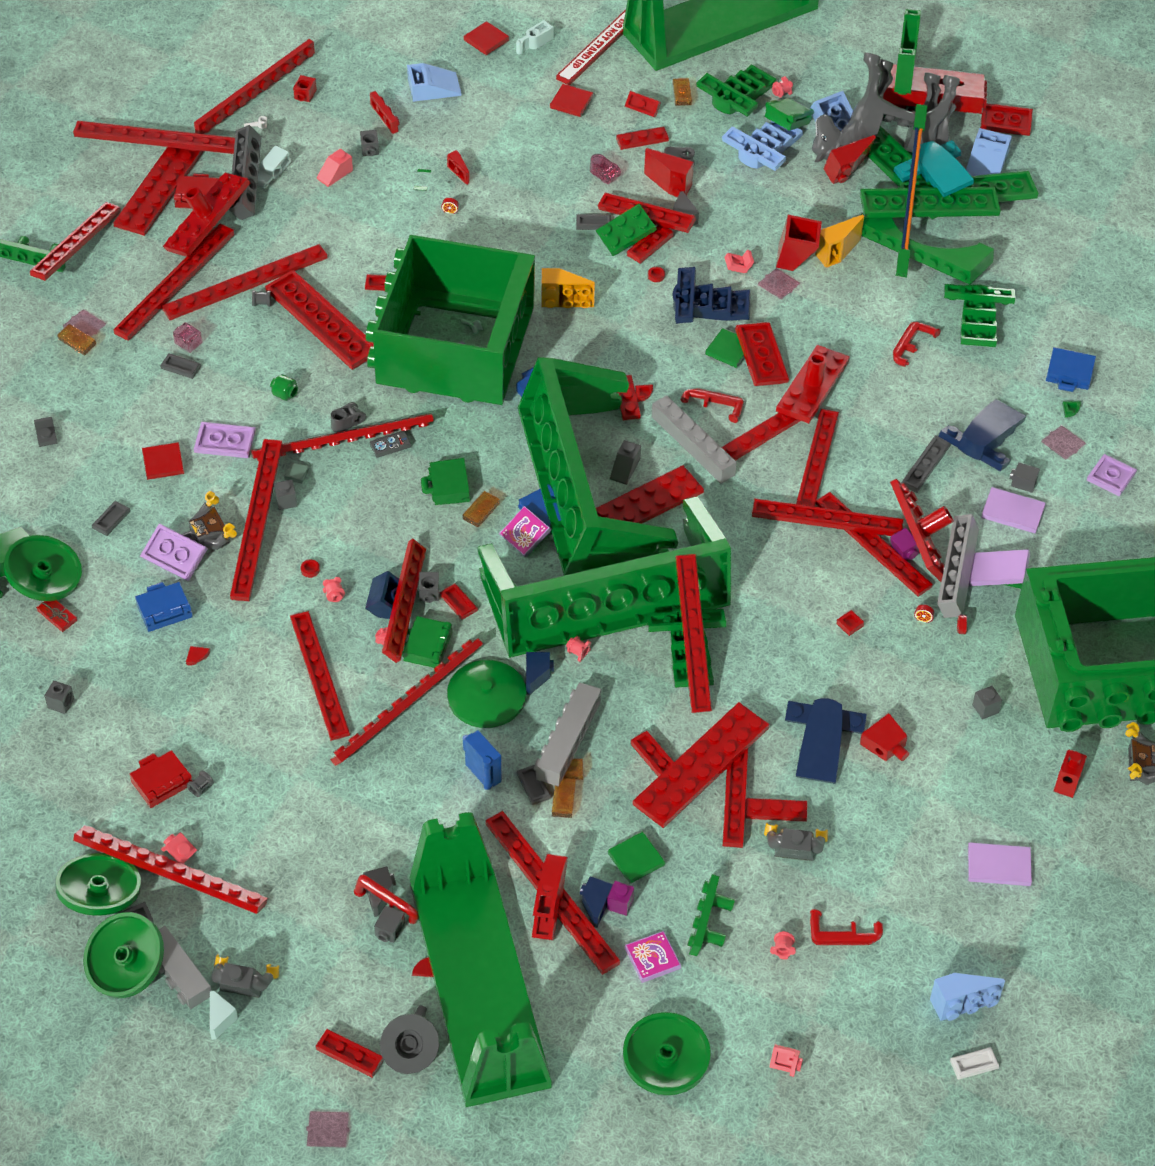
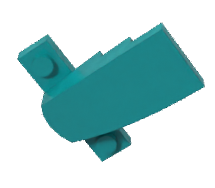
[894,140,974,197]

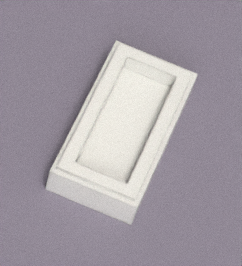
[950,1047,999,1080]

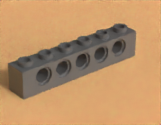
[229,125,262,220]

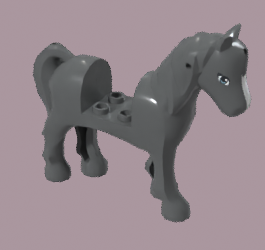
[812,53,960,163]

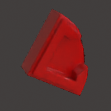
[635,384,653,402]
[186,646,210,666]
[412,957,433,977]

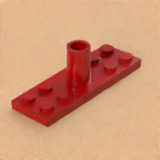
[163,172,250,257]
[776,345,850,424]
[890,479,954,582]

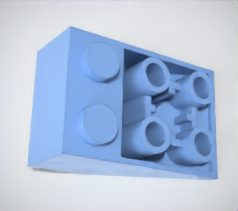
[407,63,462,102]
[966,128,1012,176]
[930,973,1005,1021]

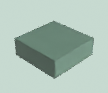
[284,462,309,484]

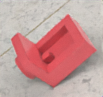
[724,250,754,273]
[161,832,197,863]
[770,1044,803,1077]

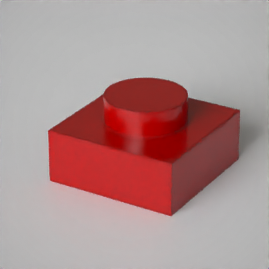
[836,610,864,636]

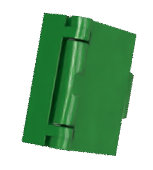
[764,98,814,131]
[421,458,470,505]
[402,616,453,668]

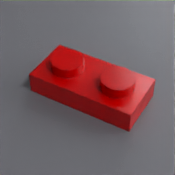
[625,91,661,117]

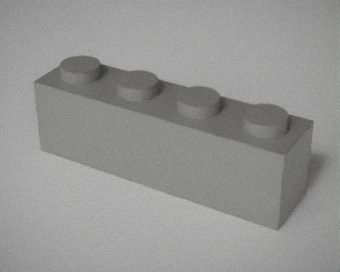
[158,926,211,1010]

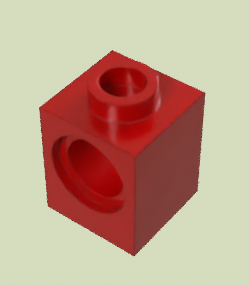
[293,75,317,103]

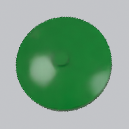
[3,535,82,601]
[447,660,526,728]
[55,853,141,916]
[83,912,164,998]
[623,1012,711,1095]

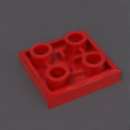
[464,21,509,55]
[550,84,593,117]
[142,442,184,480]

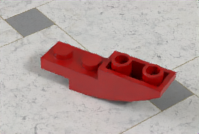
[532,854,568,941]

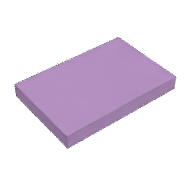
[194,422,256,458]
[981,487,1046,534]
[140,524,207,581]
[969,550,1030,586]
[968,843,1032,886]

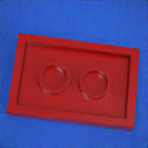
[980,103,1033,136]

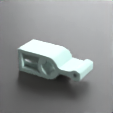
[516,20,554,55]
[257,145,291,188]

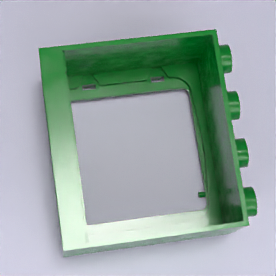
[366,235,535,405]
[1015,557,1155,732]

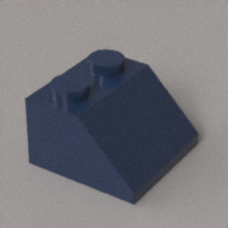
[365,571,399,619]

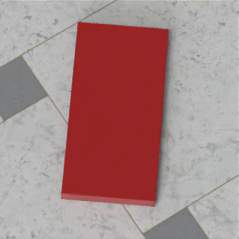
[735,322,789,386]

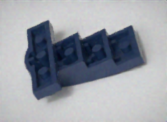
[672,267,751,324]
[938,399,1026,471]
[785,698,867,784]

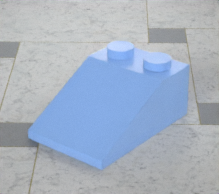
[810,91,853,131]

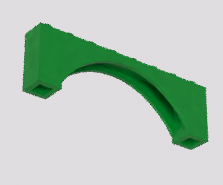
[894,9,921,95]
[861,213,994,285]

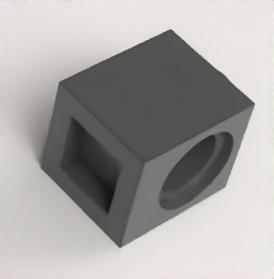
[360,130,379,156]
[419,572,439,603]
[44,680,74,714]
[374,906,405,943]

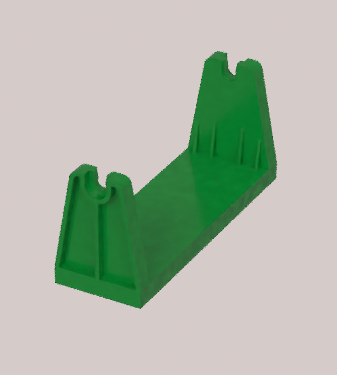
[623,0,819,71]
[518,357,679,576]
[477,496,731,658]
[409,812,552,1108]

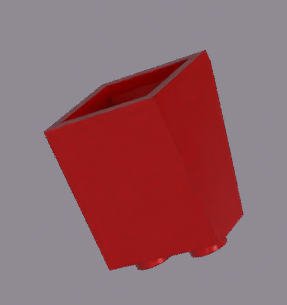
[776,214,822,271]

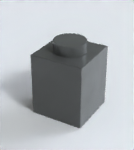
[1009,462,1040,493]
[274,480,297,510]
[972,686,1002,720]

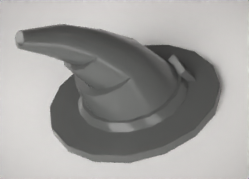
[380,1005,439,1074]

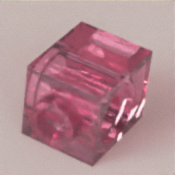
[173,322,202,353]

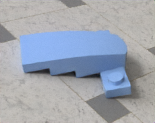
[722,121,803,171]

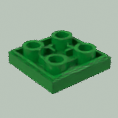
[705,328,745,368]
[608,832,665,884]

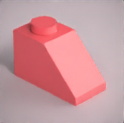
[317,148,353,187]

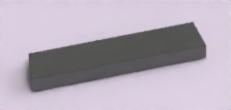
[901,435,951,493]

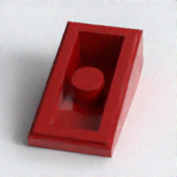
[447,150,469,184]

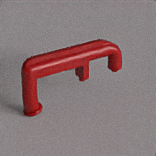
[893,322,941,367]
[680,388,744,423]
[354,875,419,924]
[810,909,883,945]

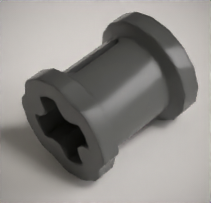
[252,290,271,307]
[186,770,214,797]

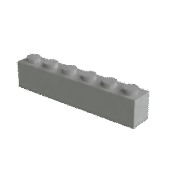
[652,395,736,484]
[937,514,979,618]
[534,682,602,786]

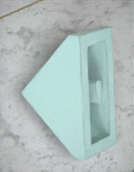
[210,991,238,1040]

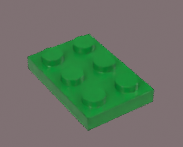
[595,204,657,256]

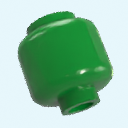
[270,374,298,401]

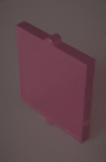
[758,268,800,300]
[63,309,106,341]
[1041,425,1086,460]
[306,1111,350,1148]

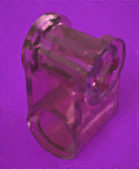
[590,154,621,185]

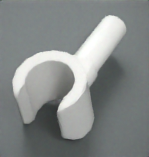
[244,116,267,129]

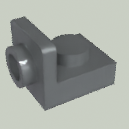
[34,417,57,447]

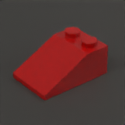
[823,135,876,184]
[644,148,694,197]

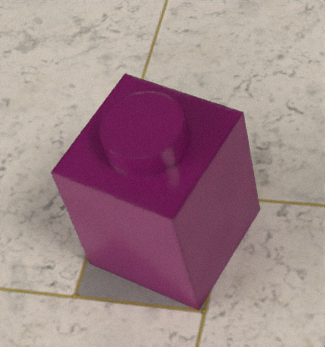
[890,528,920,561]
[607,881,634,916]

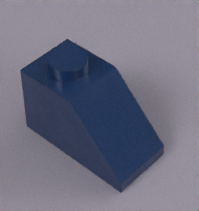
[526,652,554,695]
[580,876,613,928]

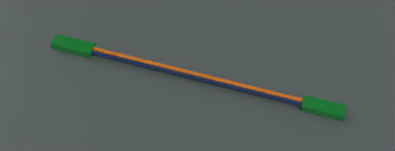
[895,104,927,278]

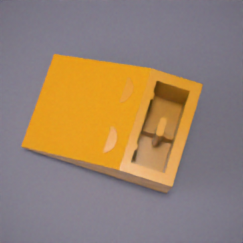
[815,215,864,268]
[541,268,595,308]

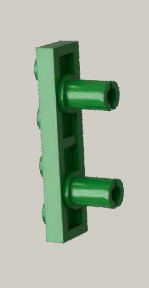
[0,236,66,272]
[687,874,735,956]

